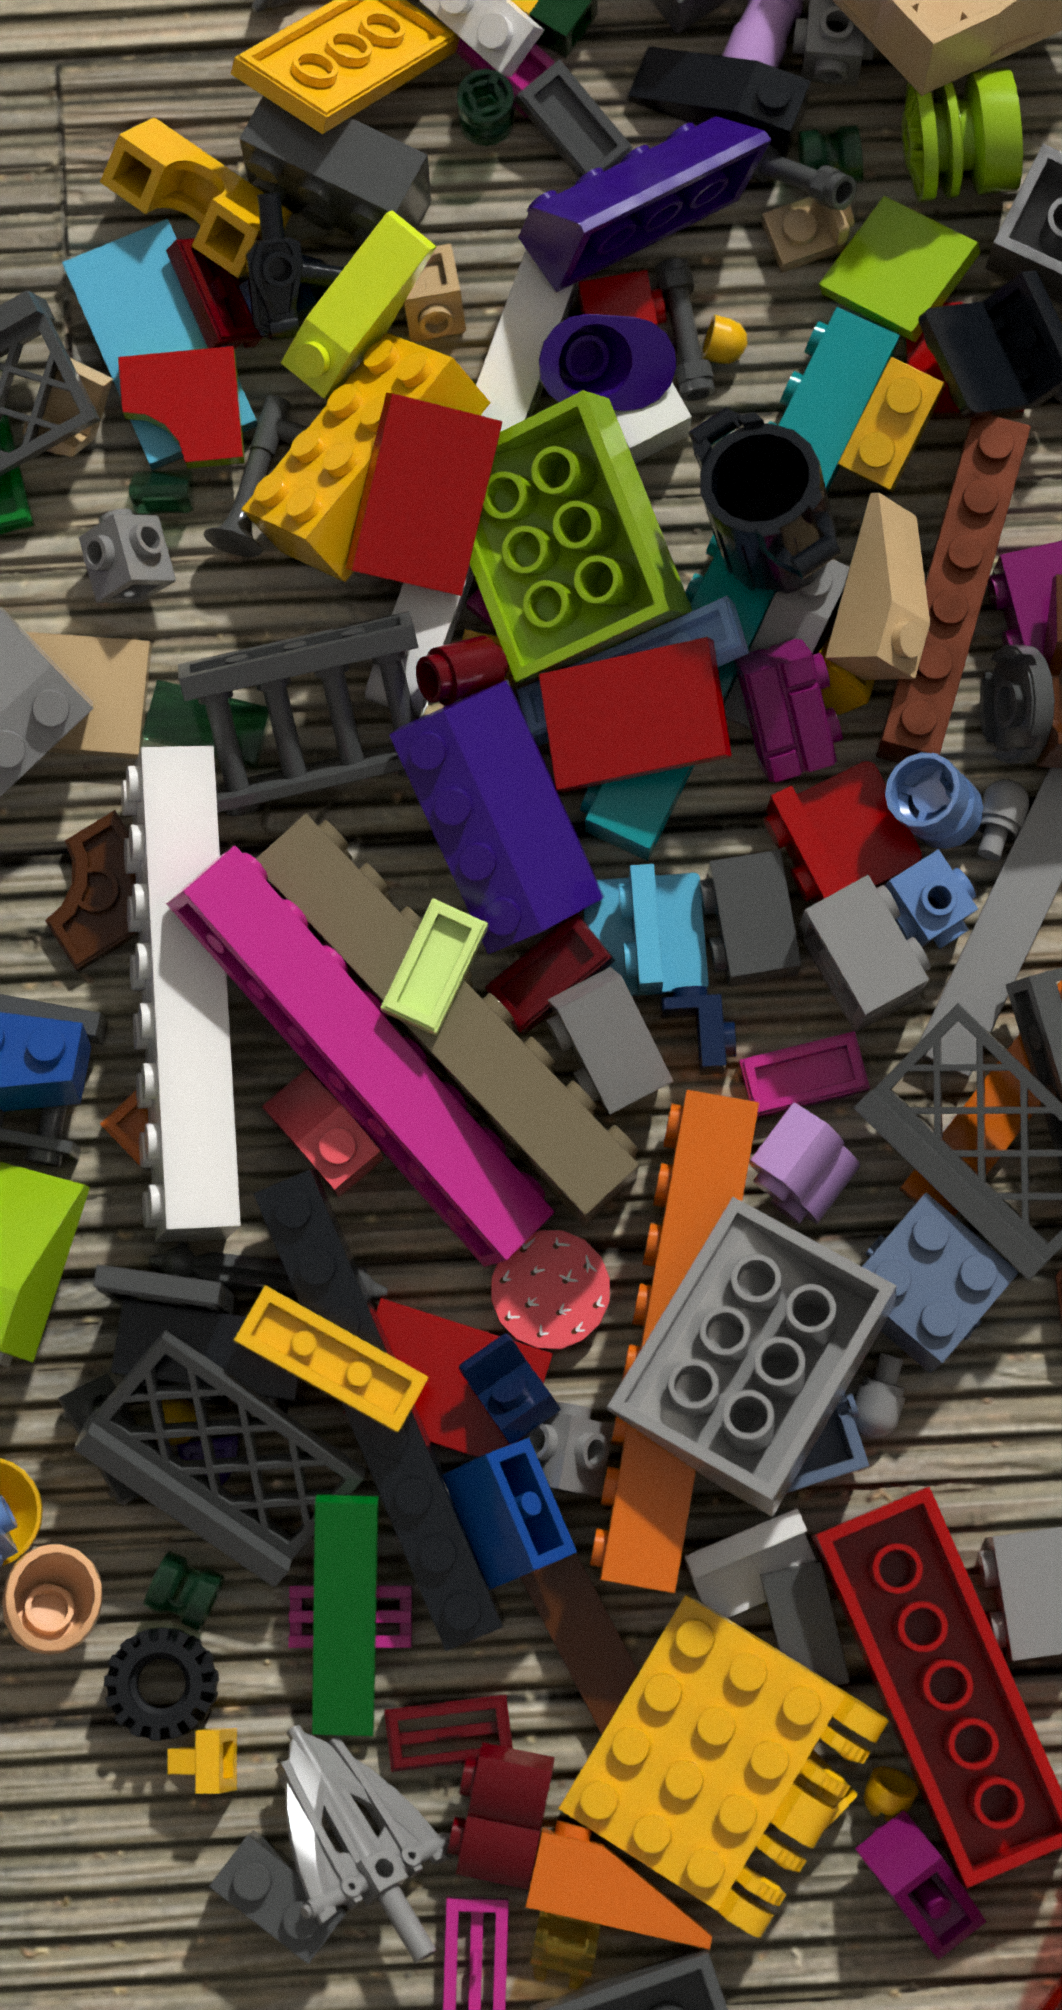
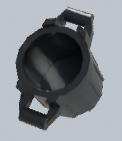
[688,407,841,594]

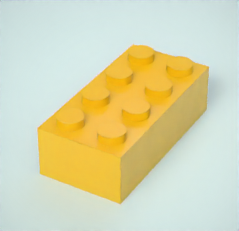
[241,333,490,582]

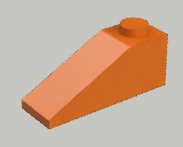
[526,1820,712,1950]

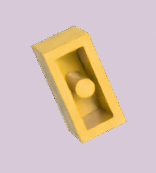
[838,357,946,493]

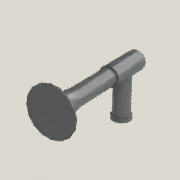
[203,395,309,557]

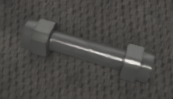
[751,144,856,210]
[655,258,715,401]

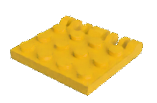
[558,1594,889,1938]

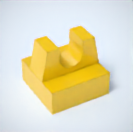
[167,1728,237,1794]

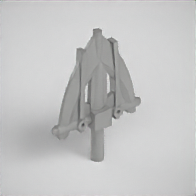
[275,1725,453,1964]

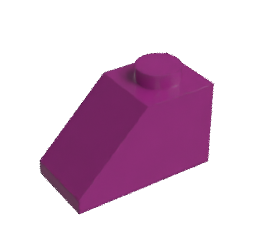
[855,1810,987,1960]

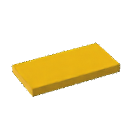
[231,0,460,134]

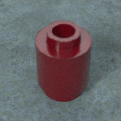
[416,635,508,706]

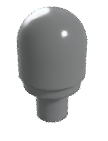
[977,779,1029,861]
[854,1353,905,1439]

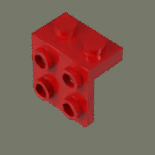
[764,761,922,904]

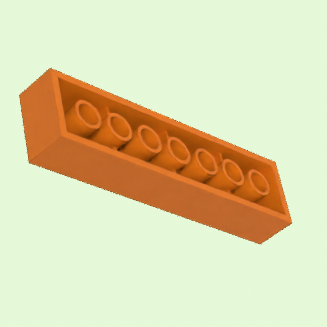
[589,1090,759,1593]

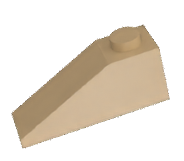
[825,492,930,680]

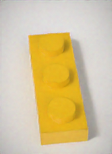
[233,1285,429,1433]

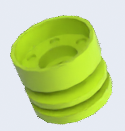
[902,67,1023,202]

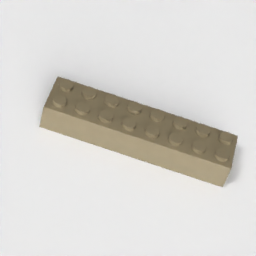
[256,814,639,1228]

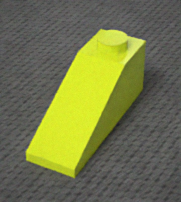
[281,210,437,399]

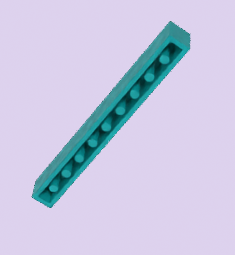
[579,307,900,861]

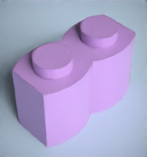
[749,1102,860,1224]

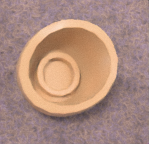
[2,1544,103,1655]

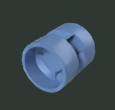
[885,752,984,849]

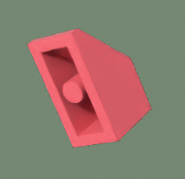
[261,1069,384,1197]

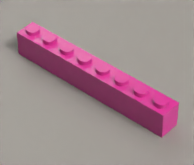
[166,845,555,1267]

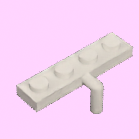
[419,0,544,77]

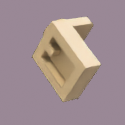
[761,197,855,273]
[404,243,466,342]
[22,358,113,457]

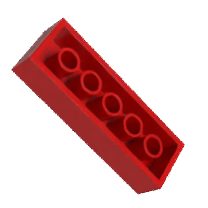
[811,1487,1062,1888]

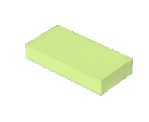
[381,898,488,1036]

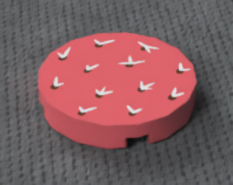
[491,1230,610,1350]

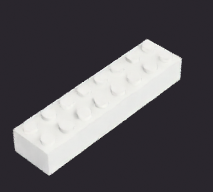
[121,746,241,1243]

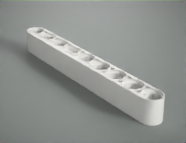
[365,250,582,718]

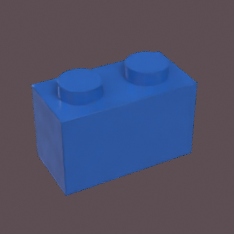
[442,1438,577,1590]

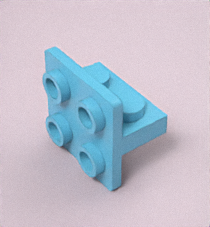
[583,864,709,996]

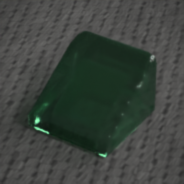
[129,470,193,514]

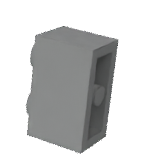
[546,967,673,1115]
[978,1527,1062,1661]

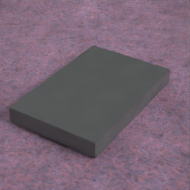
[93,1264,238,1315]

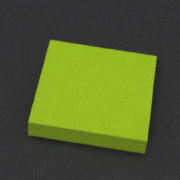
[819,196,981,342]

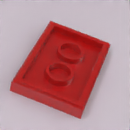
[346,392,503,596]
[539,637,732,792]
[343,1298,553,1458]

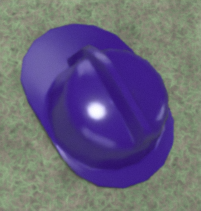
[538,314,676,411]

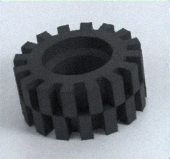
[104,1627,219,1741]

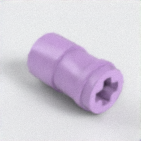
[722,0,804,68]

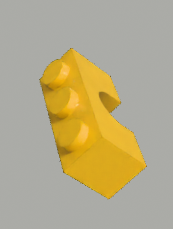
[100,117,292,278]

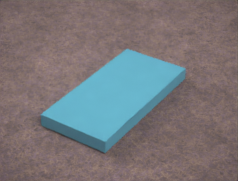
[62,219,257,470]

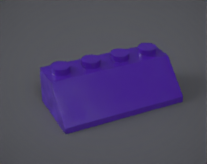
[518,116,771,293]
[389,679,604,955]

